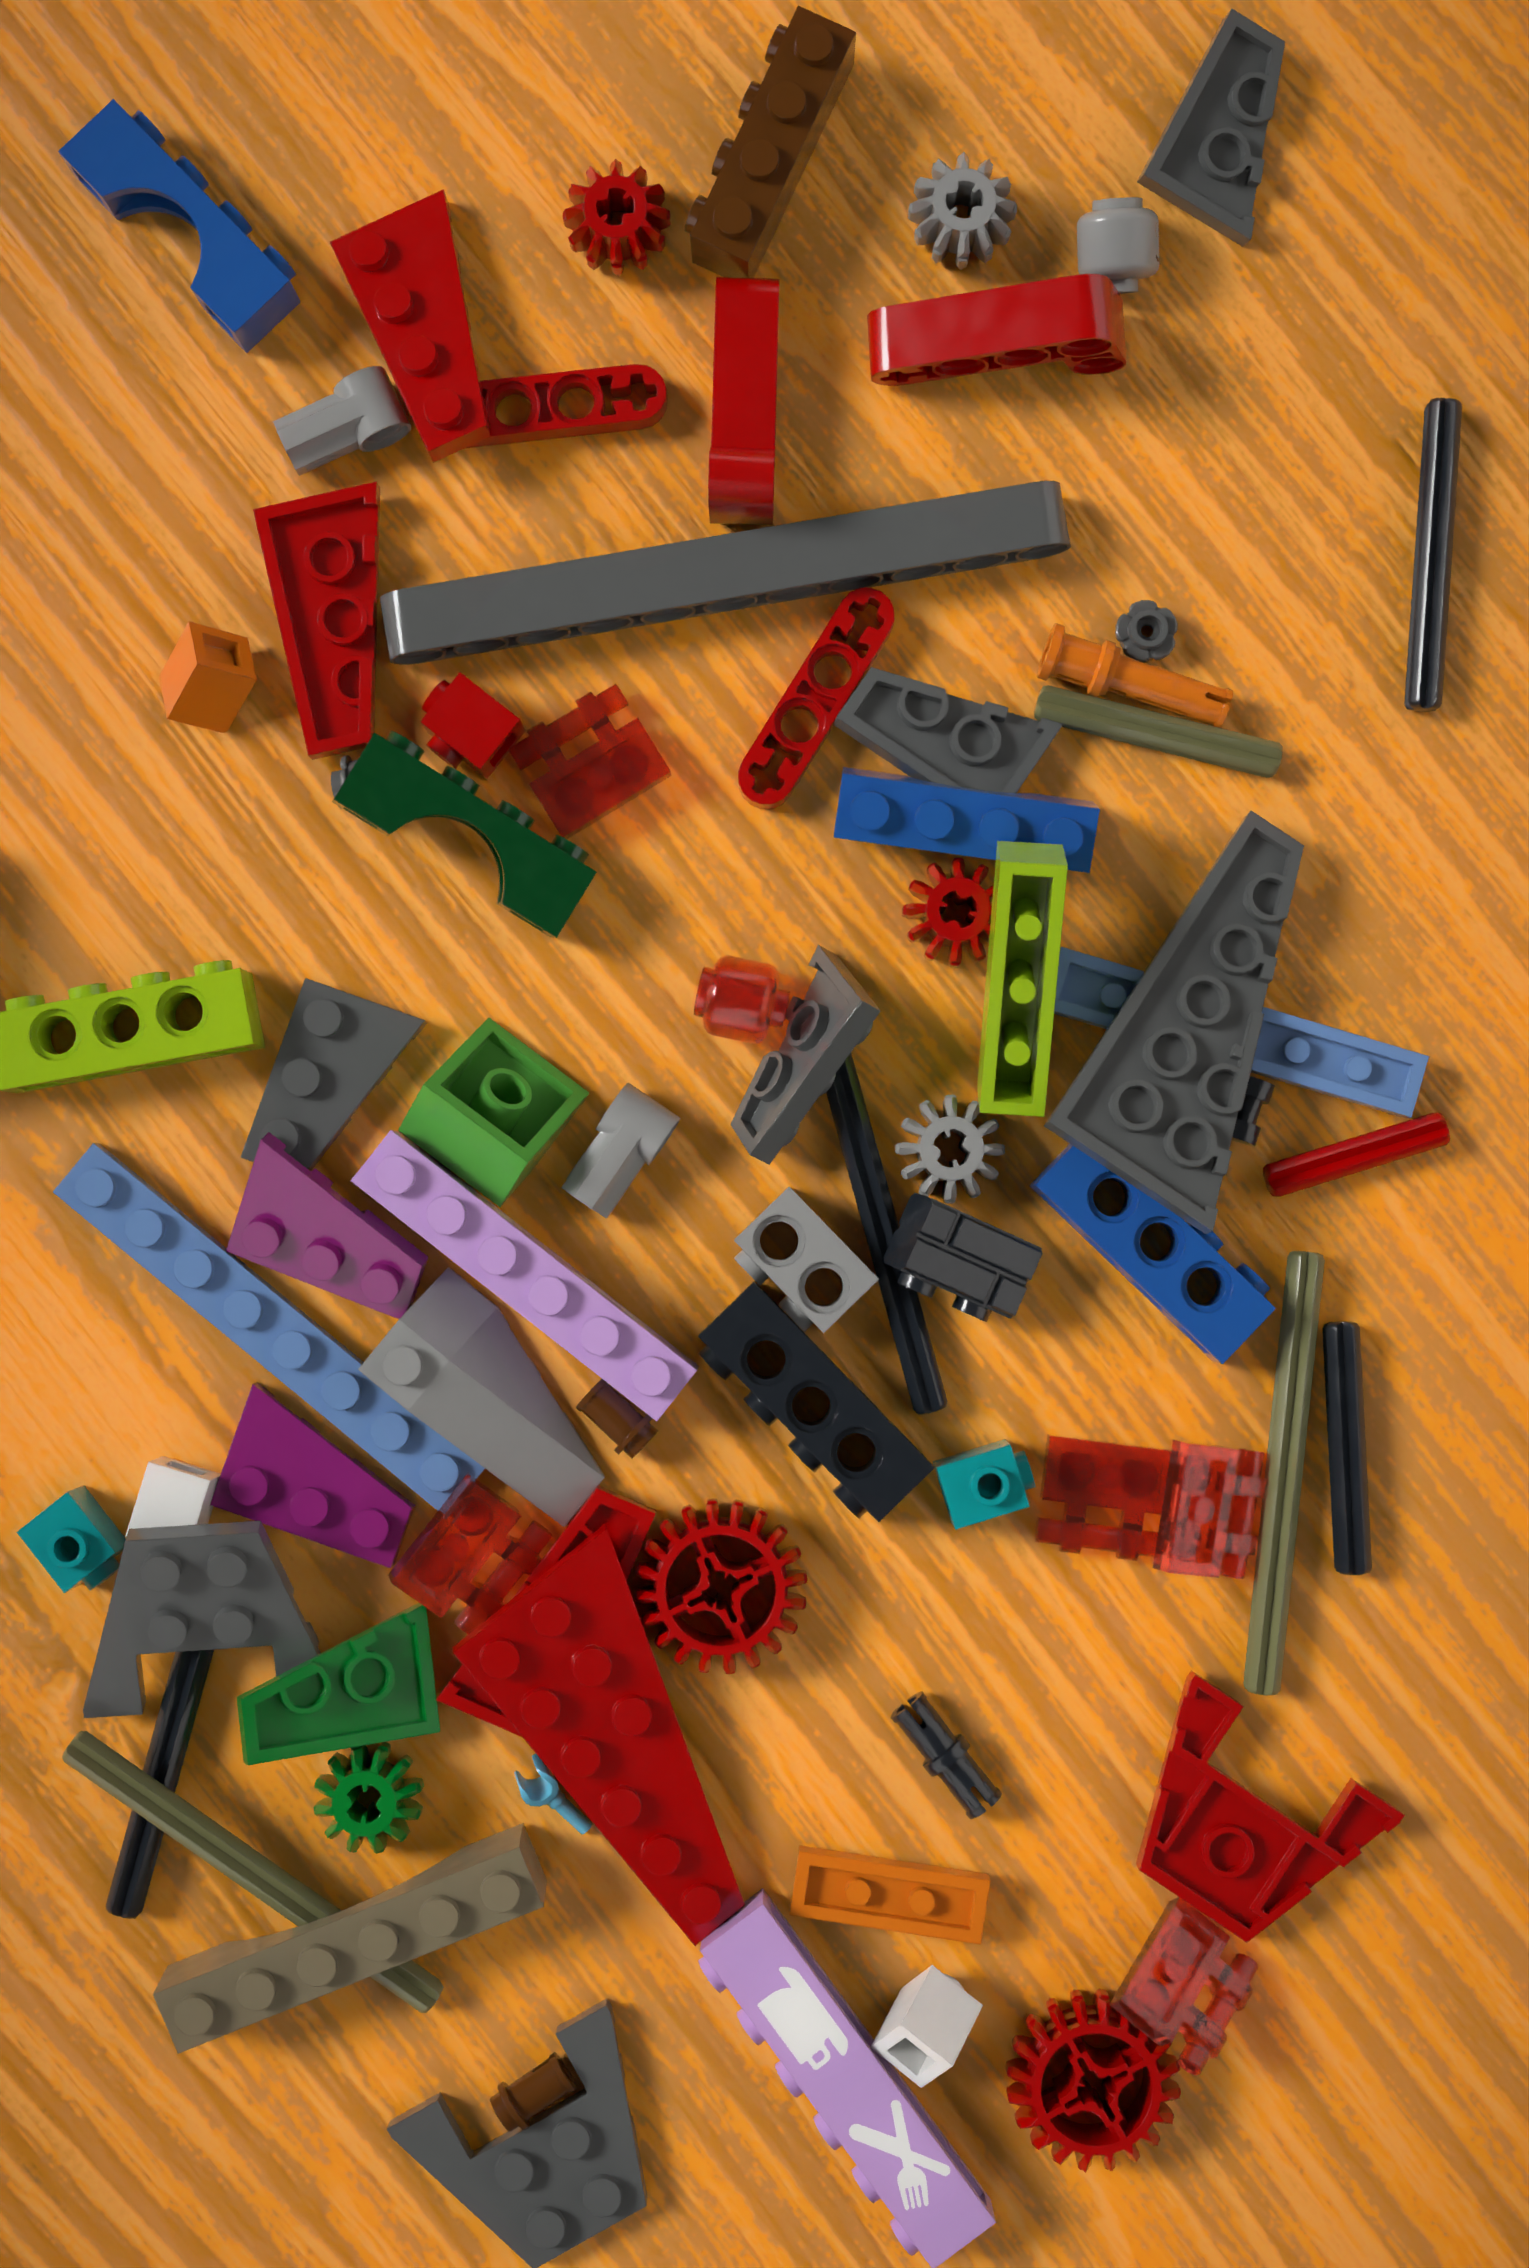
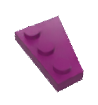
[226,1132,428,1319]
[210,1382,415,1568]

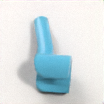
[514,1754,592,1834]

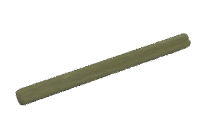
[1243,1251,1325,1696]
[62,1731,444,2013]

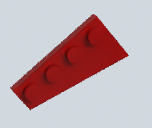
[330,189,491,463]

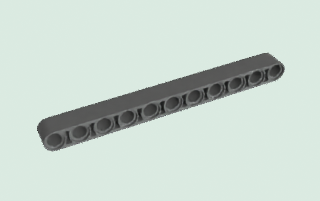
[380,481,1071,665]

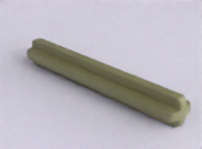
[1034,685,1283,778]

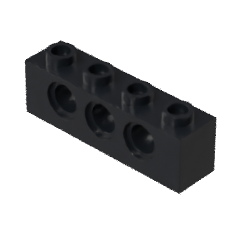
[698,1281,934,1522]

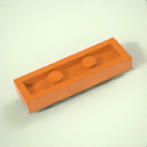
[789,1845,991,1945]

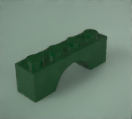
[332,730,597,938]

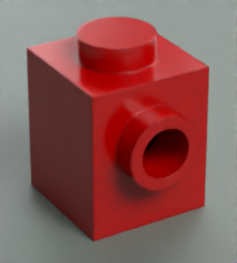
[420,672,526,780]

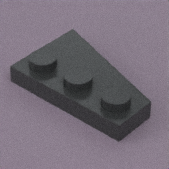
[1137,9,1285,247]
[834,667,1063,793]
[731,945,880,1165]
[240,978,428,1171]

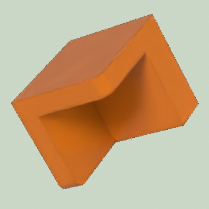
[160,621,257,733]

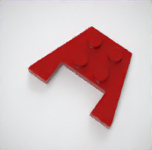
[1136,1670,1405,1943]

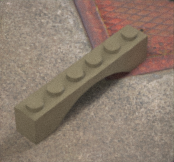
[153,1823,547,2054]

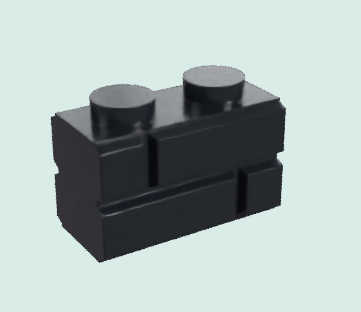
[883,1192,1043,1322]

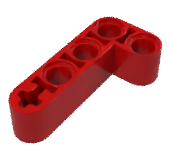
[867,274,1126,386]
[708,277,780,525]

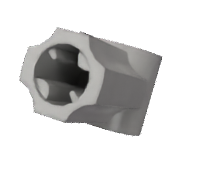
[273,366,411,476]
[561,1083,681,1218]

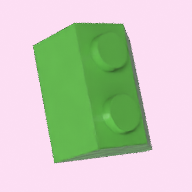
[398,1018,589,1207]

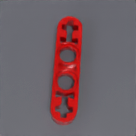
[464,364,668,449]
[738,587,895,809]

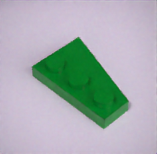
[237,1602,440,1765]

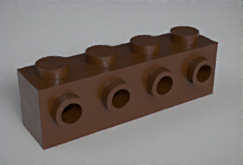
[685,6,856,278]

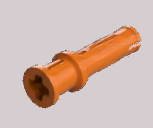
[1037,623,1233,728]

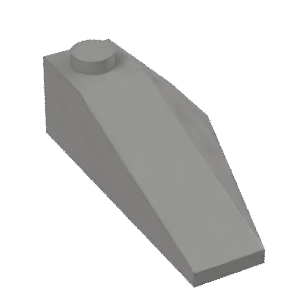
[358,1267,605,1527]

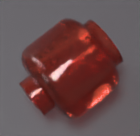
[694,955,791,1045]

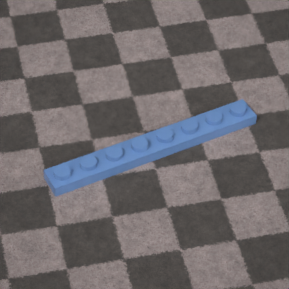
[53,1143,485,1517]

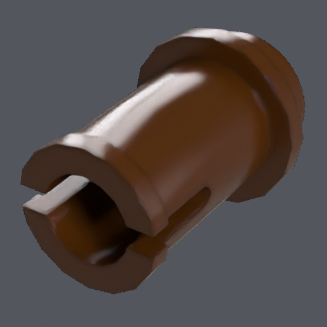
[576,1379,658,1459]
[490,2052,577,2132]

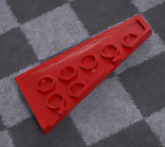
[453,1524,745,1946]

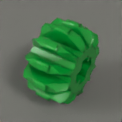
[314,1742,424,1854]

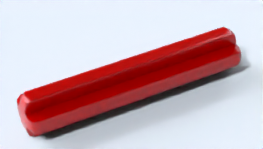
[1263,1112,1450,1197]

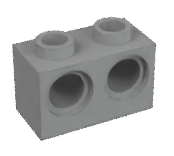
[734,1187,879,1333]

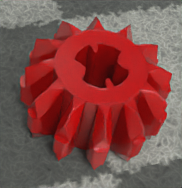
[563,159,671,277]
[902,857,994,968]

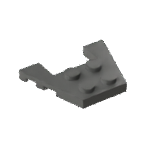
[83,1521,321,1718]
[387,1998,648,2268]

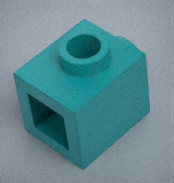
[933,1439,1036,1529]
[17,1485,126,1593]

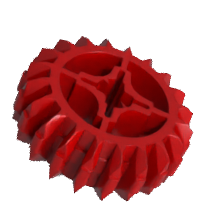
[634,1498,808,1674]
[1005,1988,1181,2173]

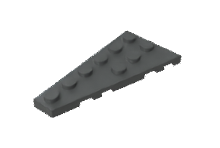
[1044,811,1304,1235]

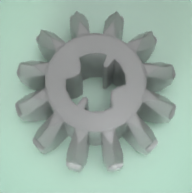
[908,152,1017,270]
[895,1095,1005,1204]

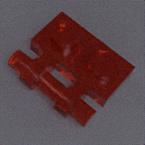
[508,684,672,839]
[1035,1434,1178,1561]
[1153,1440,1267,1579]
[388,1473,553,1634]
[1109,1897,1258,2076]

